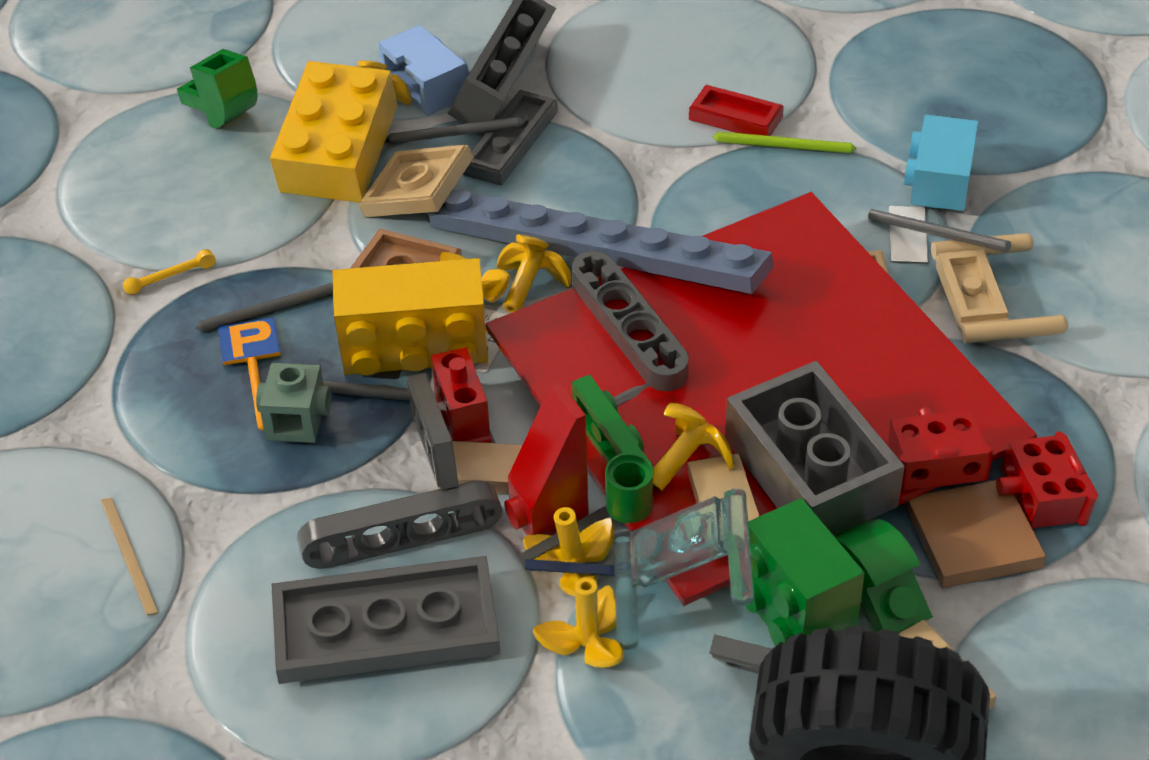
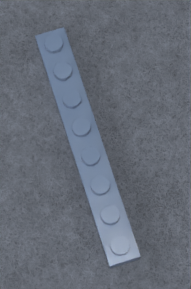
[428,190,773,294]

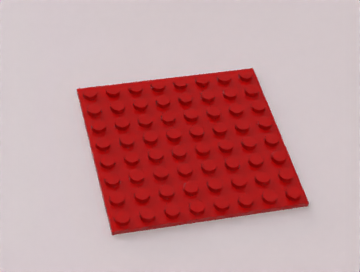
[486,191,1037,606]

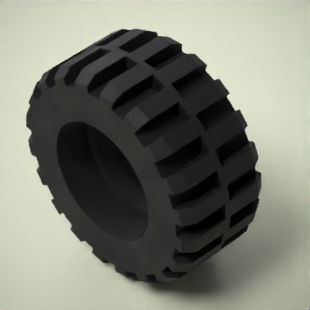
[749,627,990,760]

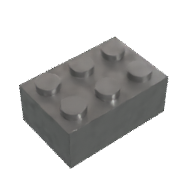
[725,360,904,536]

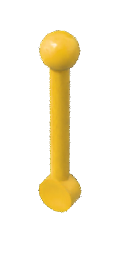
[123,249,216,295]

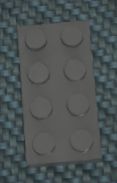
[271,556,501,684]

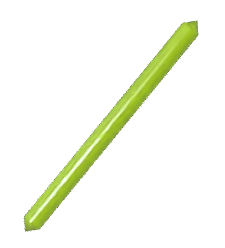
[712,132,857,154]

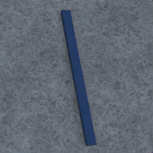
[525,559,664,580]

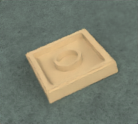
[359,145,474,217]

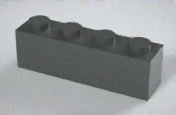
[448,0,556,135]

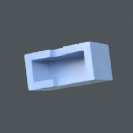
[378,25,469,116]

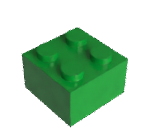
[739,498,864,646]

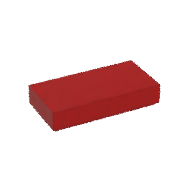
[689,85,784,136]

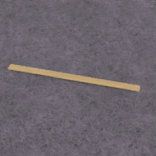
[101,498,158,615]

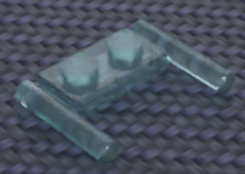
[613,489,754,650]

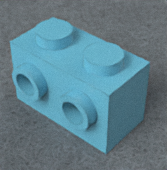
[904,114,978,211]

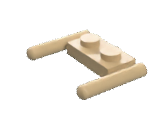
[931,233,1068,344]

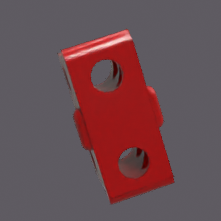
[431,347,492,443]
[888,407,993,490]
[996,431,1098,528]

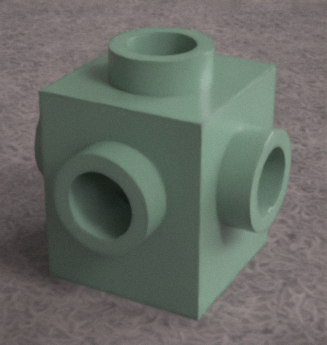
[256,363,332,443]

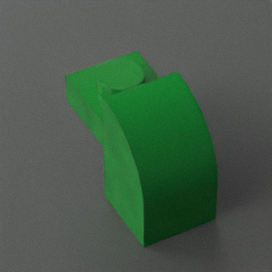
[176,49,258,128]
[834,519,933,633]

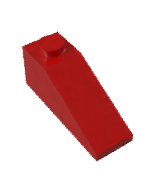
[504,381,589,536]

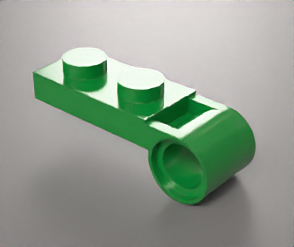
[572,374,654,523]

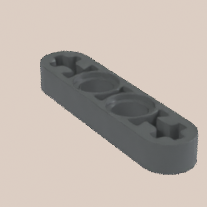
[572,251,689,391]
[297,480,503,569]

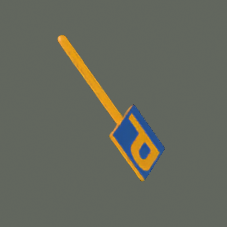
[218,317,281,431]

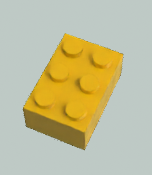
[270,61,398,203]
[332,258,488,375]

